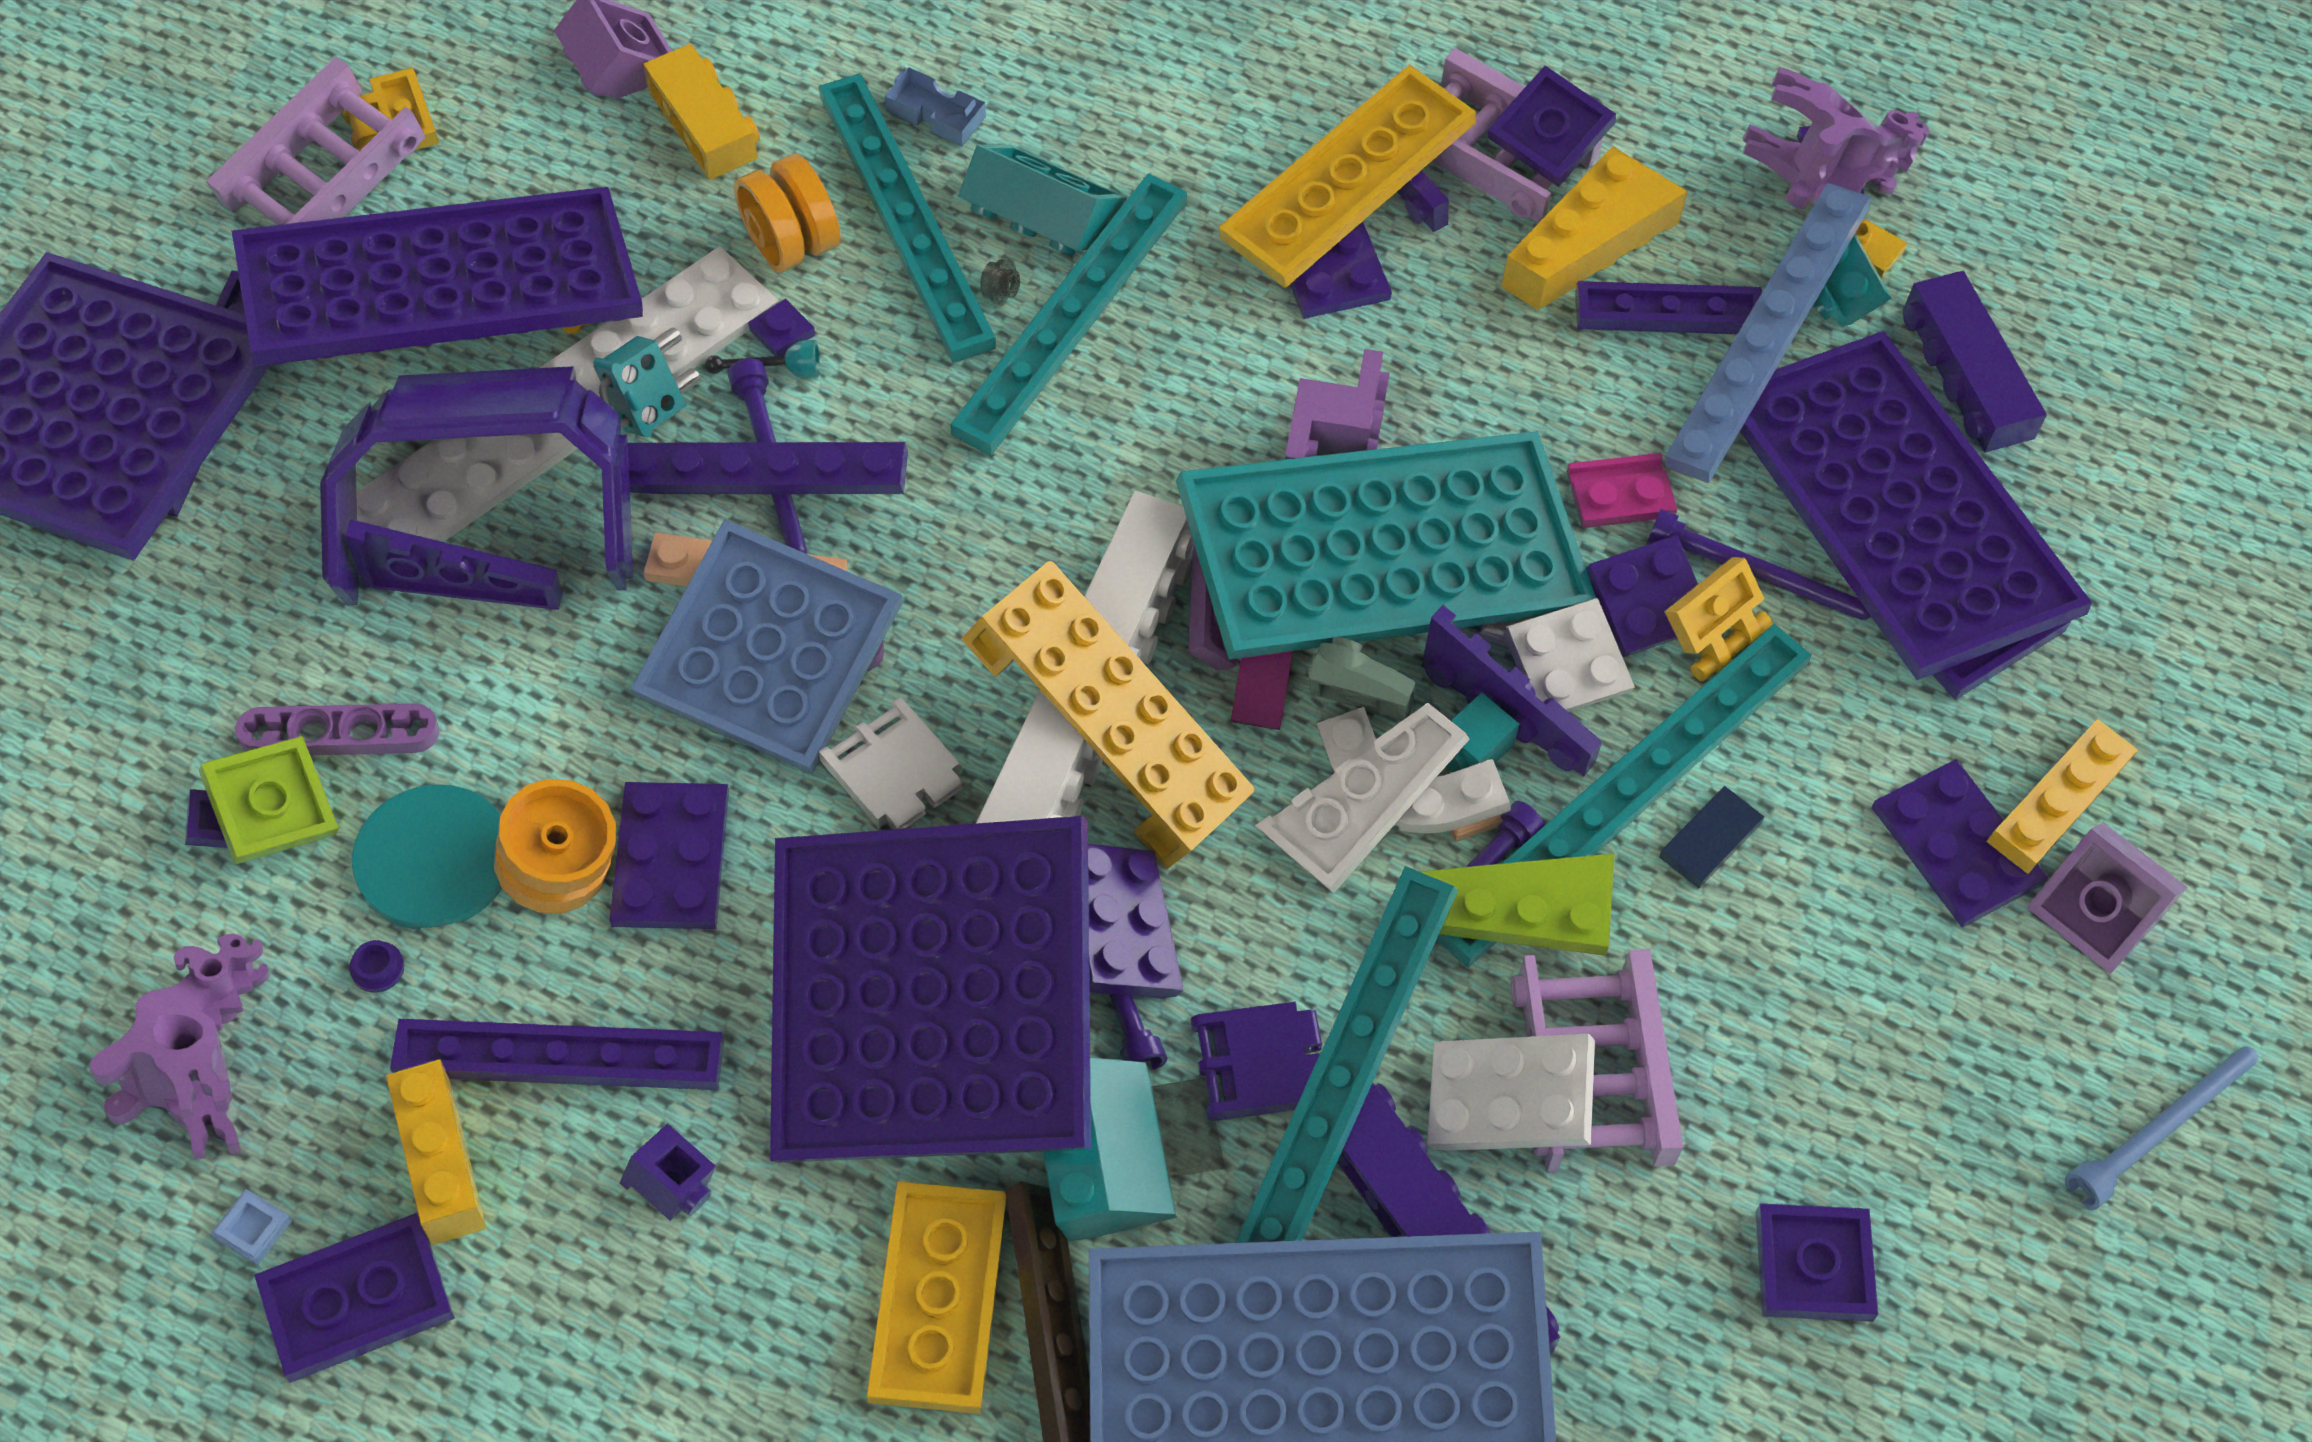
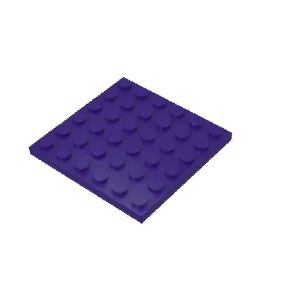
[0,252,270,561]
[770,816,1091,1162]

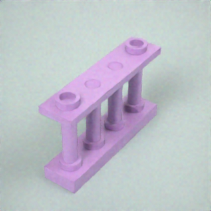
[1432,48,1603,223]
[206,56,425,225]
[1511,949,1683,1173]

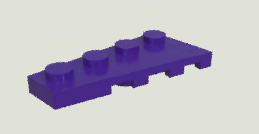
[1421,604,1602,776]

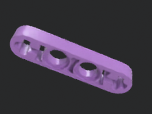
[235,703,440,756]

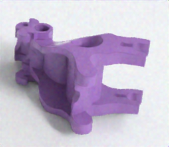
[1743,67,1930,209]
[90,934,269,1160]

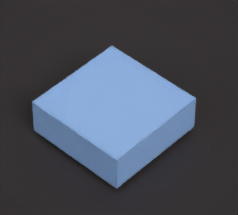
[210,1189,293,1266]

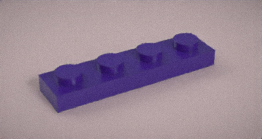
[1575,281,1762,334]

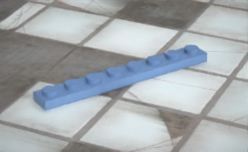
[1665,183,1871,483]

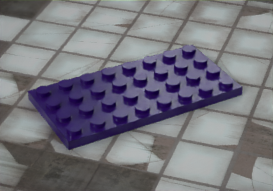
[231,187,643,367]
[1740,331,2092,680]

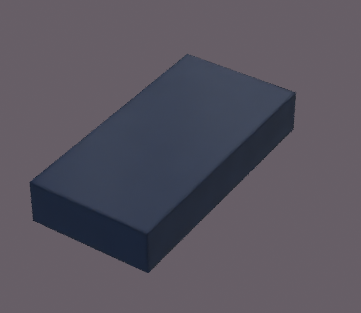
[1659,785,1765,889]

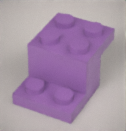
[1285,349,1390,460]

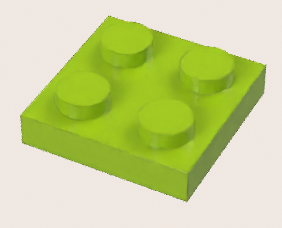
[199,736,339,865]

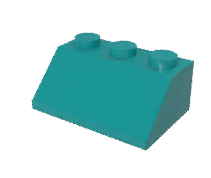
[958,145,1127,255]
[1043,1057,1177,1242]

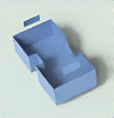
[885,67,986,146]

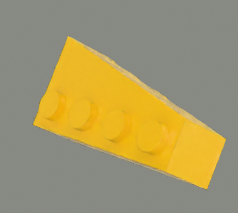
[1501,146,1688,311]

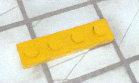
[1986,719,2138,874]

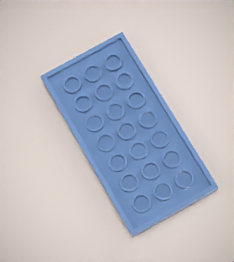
[1089,1232,1556,1442]

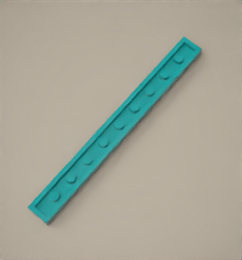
[1437,624,1812,968]

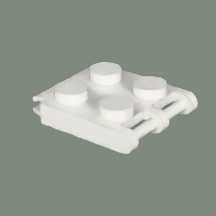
[819,697,963,830]

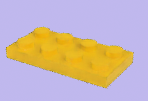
[867,1181,1007,1414]

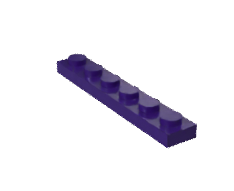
[628,442,908,494]
[390,1018,724,1090]

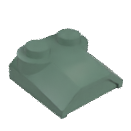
[1308,637,1416,721]

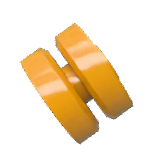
[733,153,841,273]
[494,779,616,914]

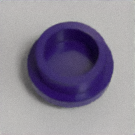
[349,940,405,993]

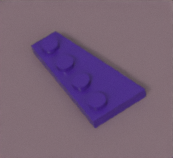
[345,519,563,610]

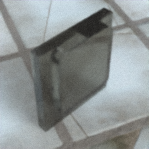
[1152,1078,1225,1178]

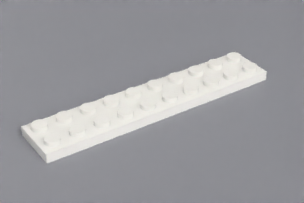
[356,246,779,542]

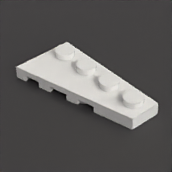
[1255,703,1469,894]

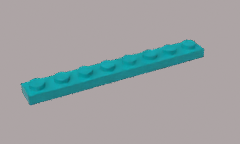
[819,73,996,363]
[950,173,1187,456]
[1235,866,1458,1243]

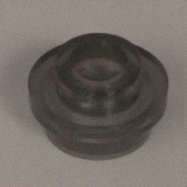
[980,259,1020,306]

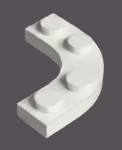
[1317,707,1511,834]

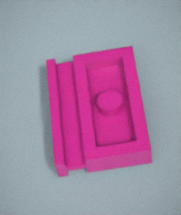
[1566,453,1678,528]

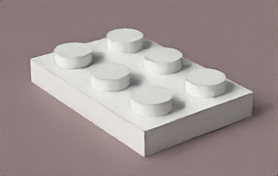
[1427,1033,1595,1151]

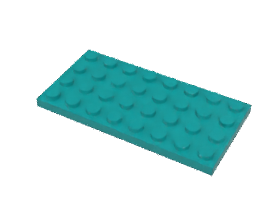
[1176,431,1596,660]

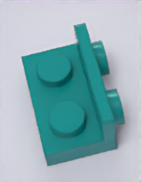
[1790,233,1892,327]

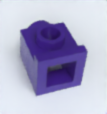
[619,1124,717,1221]

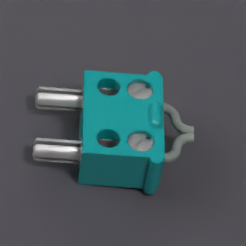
[593,327,701,438]

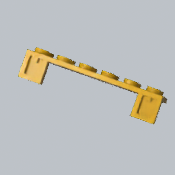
[961,561,1254,869]

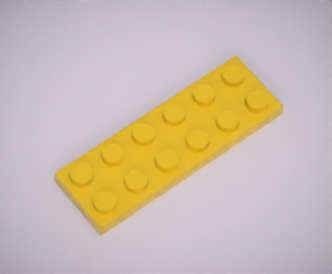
[1218,64,1476,288]

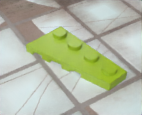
[1419,853,1615,956]

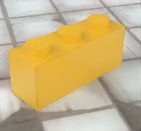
[643,43,760,180]
[386,1059,487,1245]

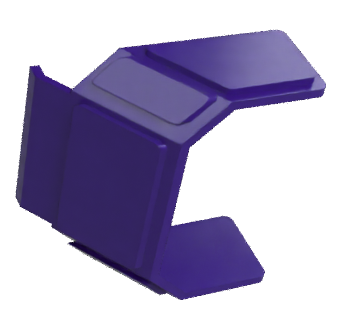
[320,366,633,606]

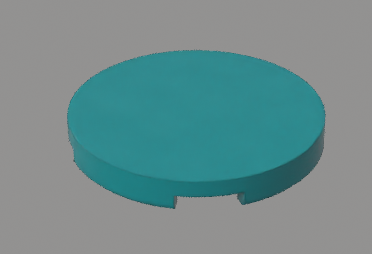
[352,785,502,930]

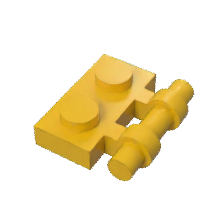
[342,67,439,152]
[1664,557,1772,682]

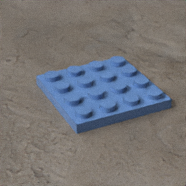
[631,519,903,774]

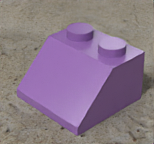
[554,0,672,99]
[2026,822,2188,974]

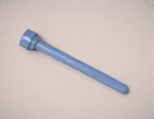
[2065,1047,2258,1210]

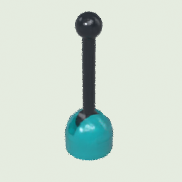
[705,340,820,378]

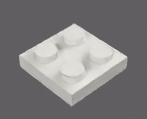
[1503,598,1635,712]

